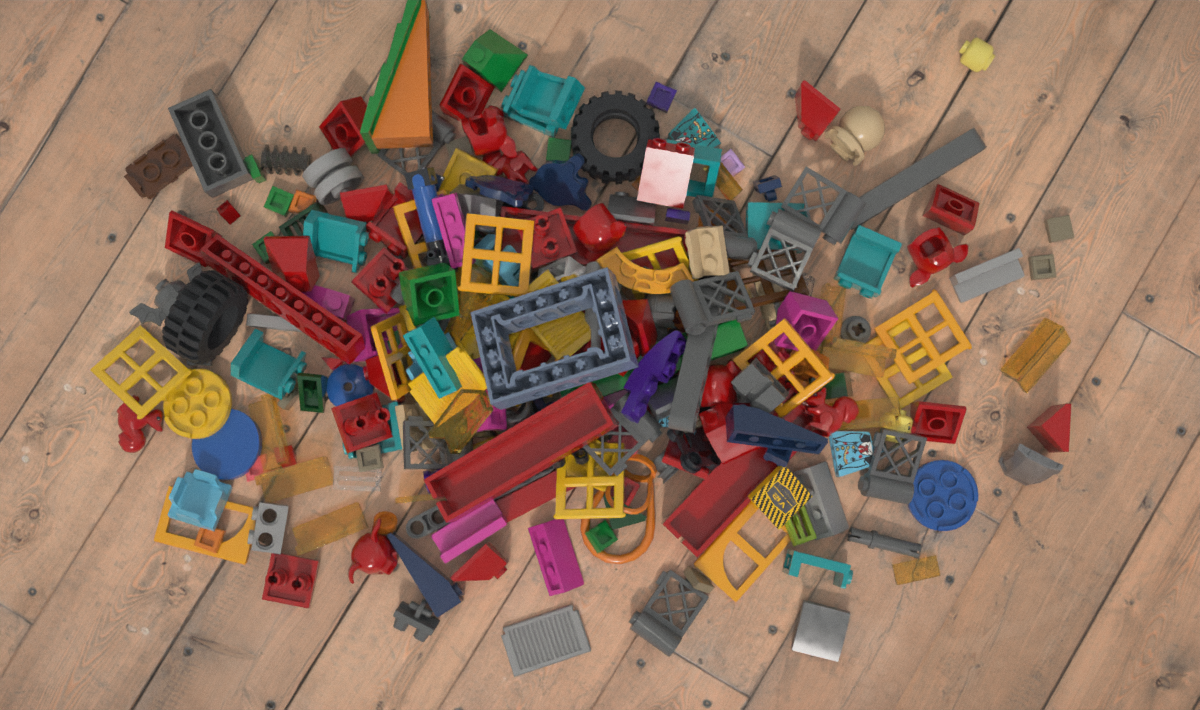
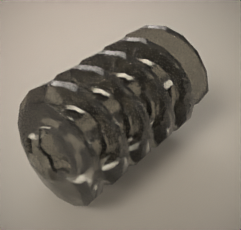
[261,144,313,176]

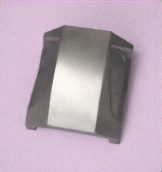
[998,443,1064,486]

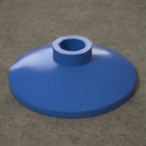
[326,364,374,406]

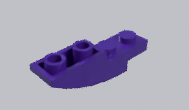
[621,330,687,424]

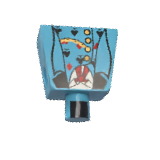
[828,431,886,477]

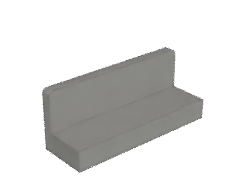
[949,248,1025,303]
[792,462,849,540]

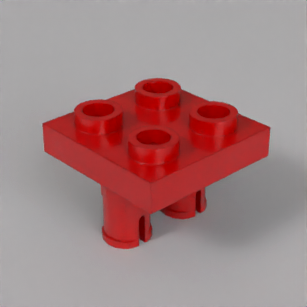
[517,207,577,270]
[351,247,409,314]
[331,392,393,453]
[262,553,320,609]

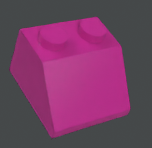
[774,291,838,351]
[346,308,403,362]

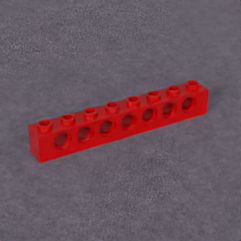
[200,234,365,365]

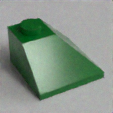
[462,29,528,92]

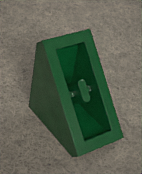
[297,372,328,413]
[808,372,853,400]
[603,495,647,530]

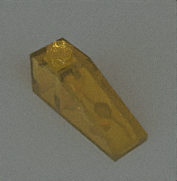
[445,263,502,342]

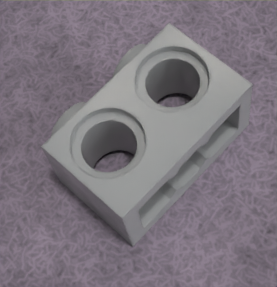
[247,501,289,554]

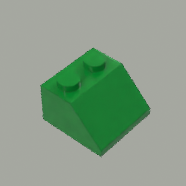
[399,263,460,326]

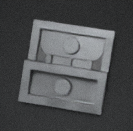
[791,600,850,662]

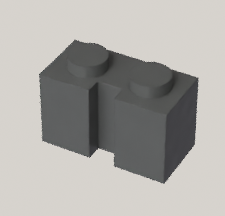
[731,358,789,413]

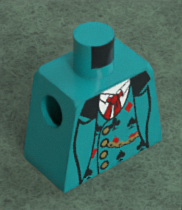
[667,108,721,148]

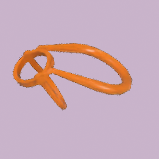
[580,454,657,564]

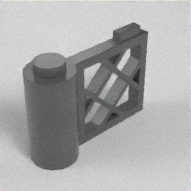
[377,110,456,176]
[781,166,867,246]
[692,195,758,261]
[748,209,822,292]
[670,271,755,335]
[583,392,663,476]
[403,416,473,470]
[858,427,927,504]
[629,570,709,657]

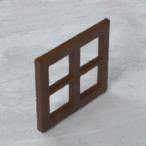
[727,250,809,310]

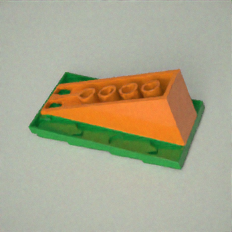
[360,0,433,154]

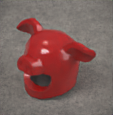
[461,105,517,158]
[573,203,627,262]
[906,227,969,288]
[679,360,742,407]
[347,518,399,584]

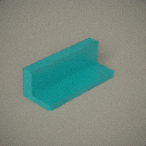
[403,317,462,399]

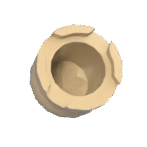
[825,106,885,166]

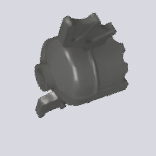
[129,263,203,327]
[643,266,677,342]

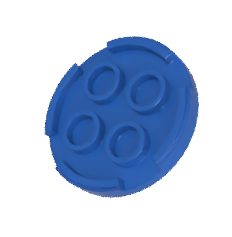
[192,409,262,480]
[907,460,979,531]

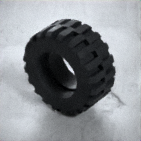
[571,90,660,185]
[162,270,249,365]

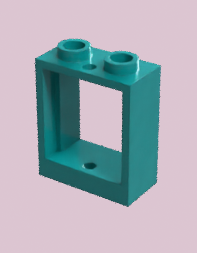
[666,139,722,197]

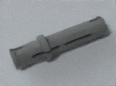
[847,526,921,558]

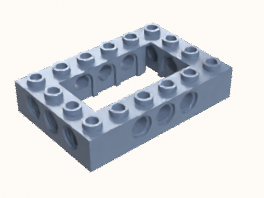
[471,267,639,410]

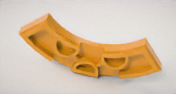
[596,247,694,294]

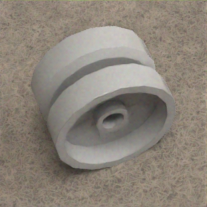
[302,148,364,205]

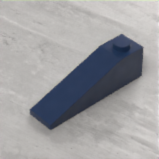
[726,404,828,454]
[387,532,464,617]

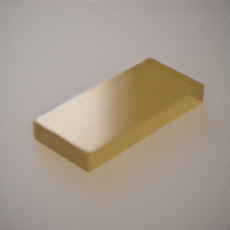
[703,162,743,200]
[395,494,437,504]
[892,555,941,585]

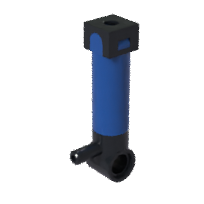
[405,167,458,273]

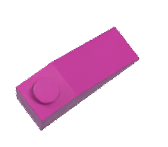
[301,285,355,321]

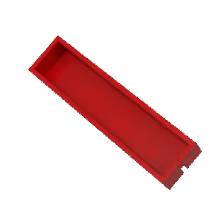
[500,206,689,270]
[424,382,619,523]
[661,386,813,558]

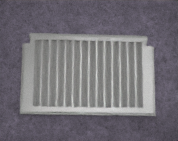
[501,605,591,677]

